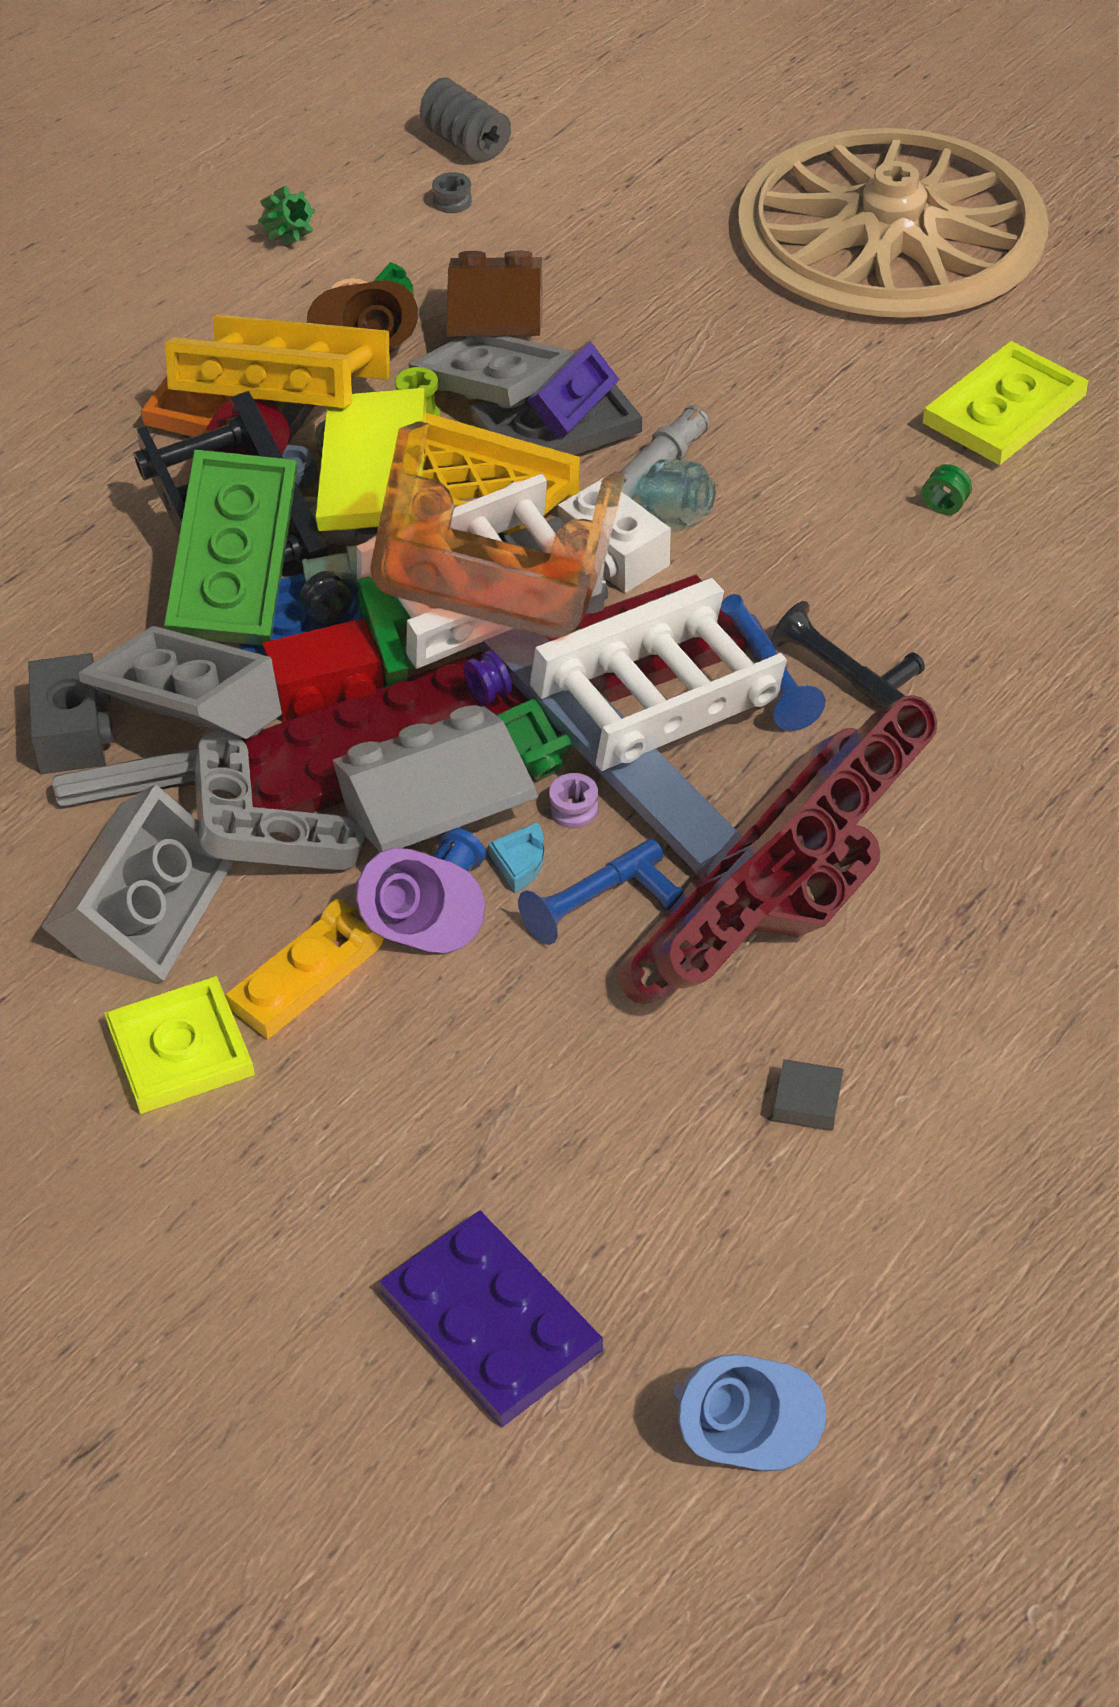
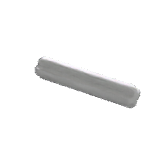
[53,748,198,807]

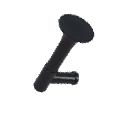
[772,601,925,708]

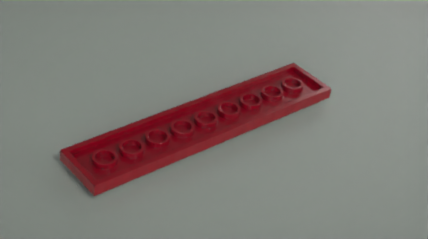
[223,574,746,813]

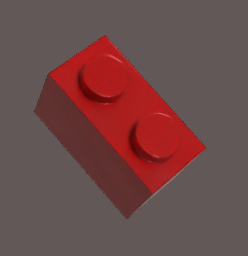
[263,618,384,722]

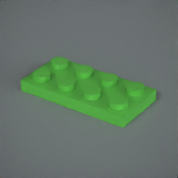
[164,450,297,646]

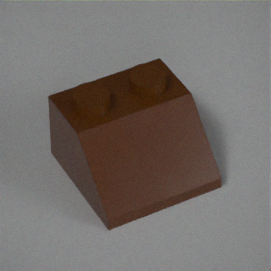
[446,250,543,336]

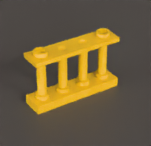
[165,314,390,408]

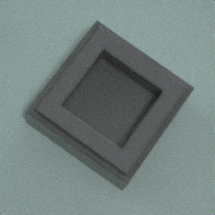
[773,1059,843,1130]

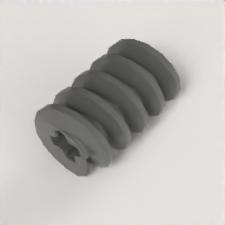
[420,77,511,162]

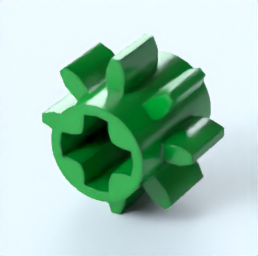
[258,186,315,246]

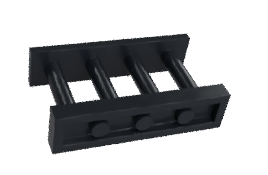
[133,391,329,564]

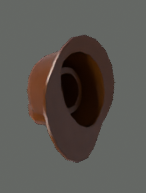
[307,280,418,353]

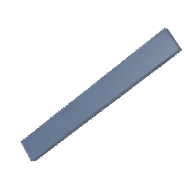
[433,567,737,873]

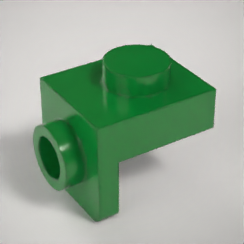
[496,698,572,780]

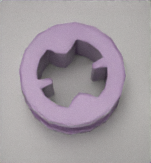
[549,773,599,828]

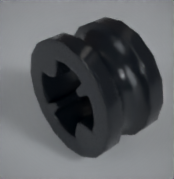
[299,571,353,624]

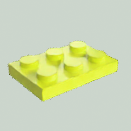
[922,341,1089,465]

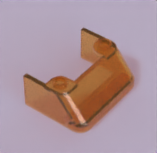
[370,421,626,638]

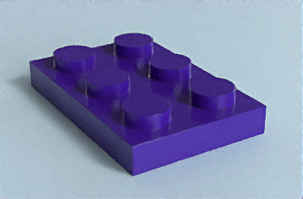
[379,1210,603,1428]

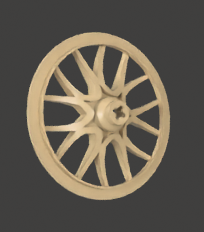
[738,128,1049,318]

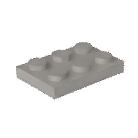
[409,336,574,408]

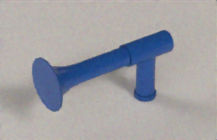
[721,594,826,731]
[518,839,684,945]

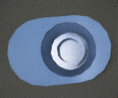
[673,1354,827,1471]

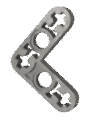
[194,732,365,870]

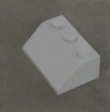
[78,626,282,739]
[333,705,538,852]
[41,784,234,984]

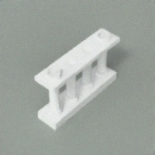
[357,474,605,669]
[530,578,787,772]

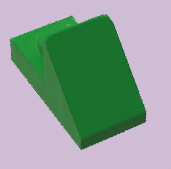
[357,577,431,688]

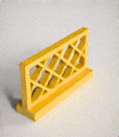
[421,413,580,534]

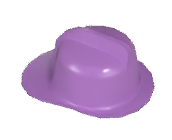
[355,847,485,953]

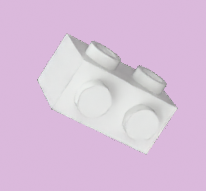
[558,478,671,593]

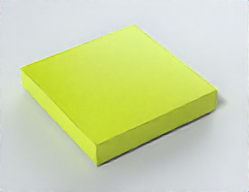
[104,976,255,1114]

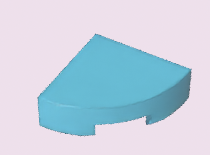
[488,822,544,893]

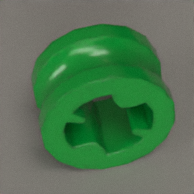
[921,464,972,515]

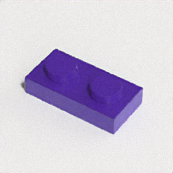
[527,341,620,438]

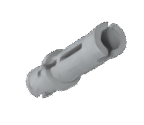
[609,405,710,500]

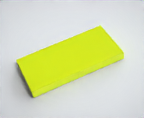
[316,388,427,531]

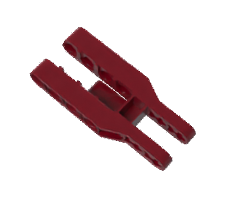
[618,695,937,1004]

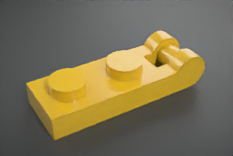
[225,899,384,1040]

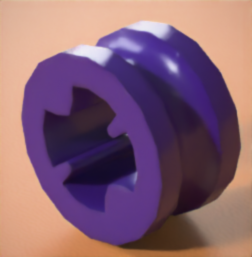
[463,650,512,705]

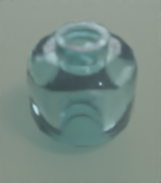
[639,459,716,526]

